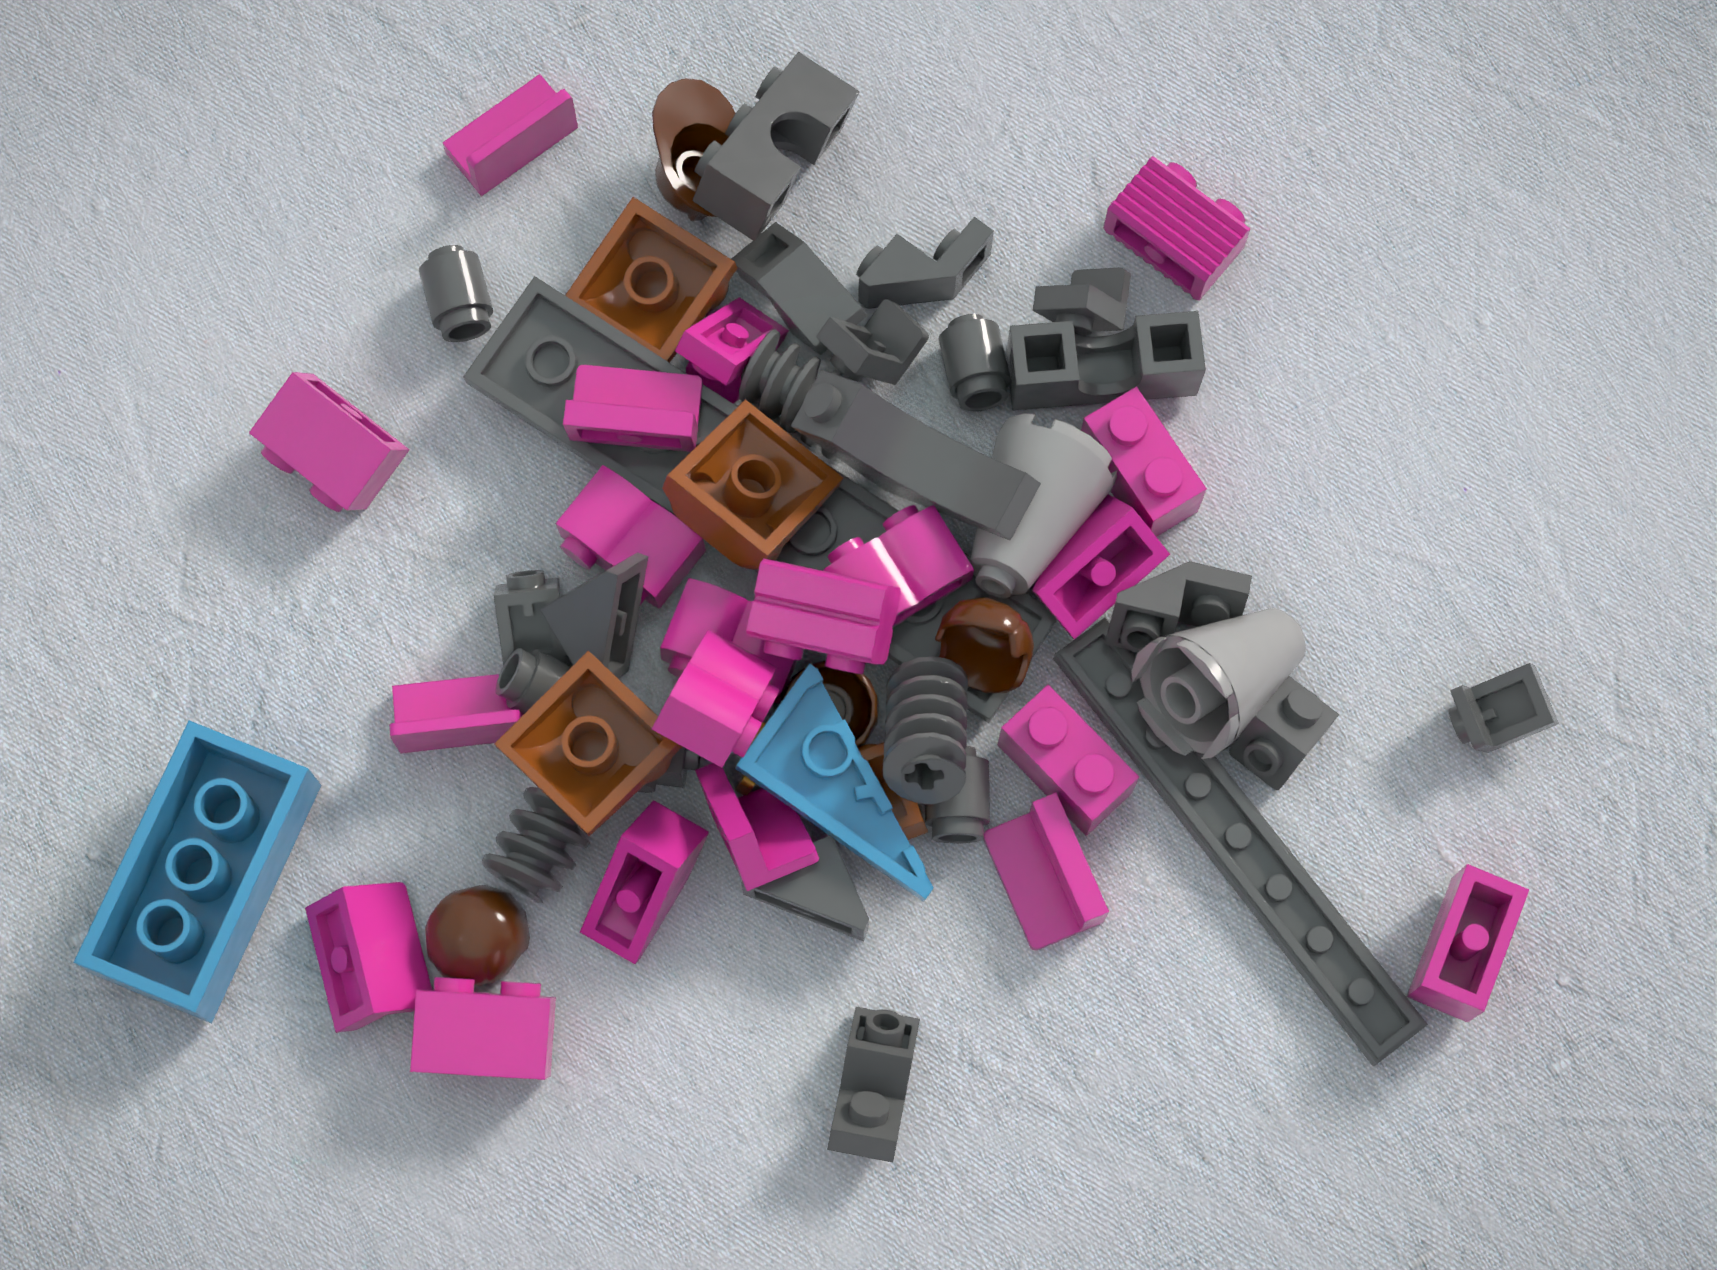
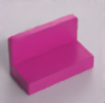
[442,74,578,197]
[563,365,703,452]
[389,674,523,754]
[695,763,819,891]
[983,793,1109,951]
[305,882,432,1033]

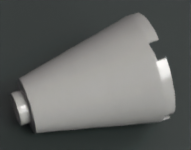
[969,413,1117,598]
[1131,608,1306,759]

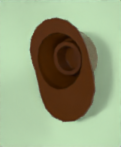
[652,78,736,221]

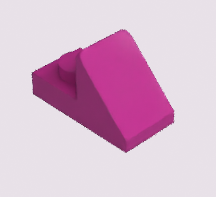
[675,297,789,404]

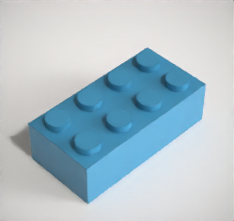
[73,720,322,1024]

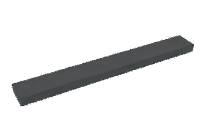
[1053,618,1428,1067]

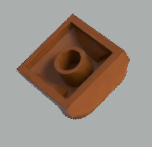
[565,197,738,363]
[662,399,844,570]
[494,651,683,836]

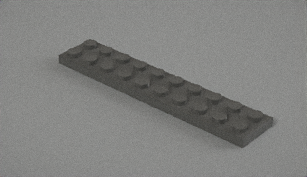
[463,276,1057,723]

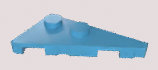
[735,663,933,902]

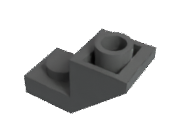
[856,217,994,309]
[731,222,867,355]
[1105,561,1252,653]
[827,1007,920,1163]

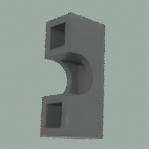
[692,52,860,241]
[1006,311,1206,411]

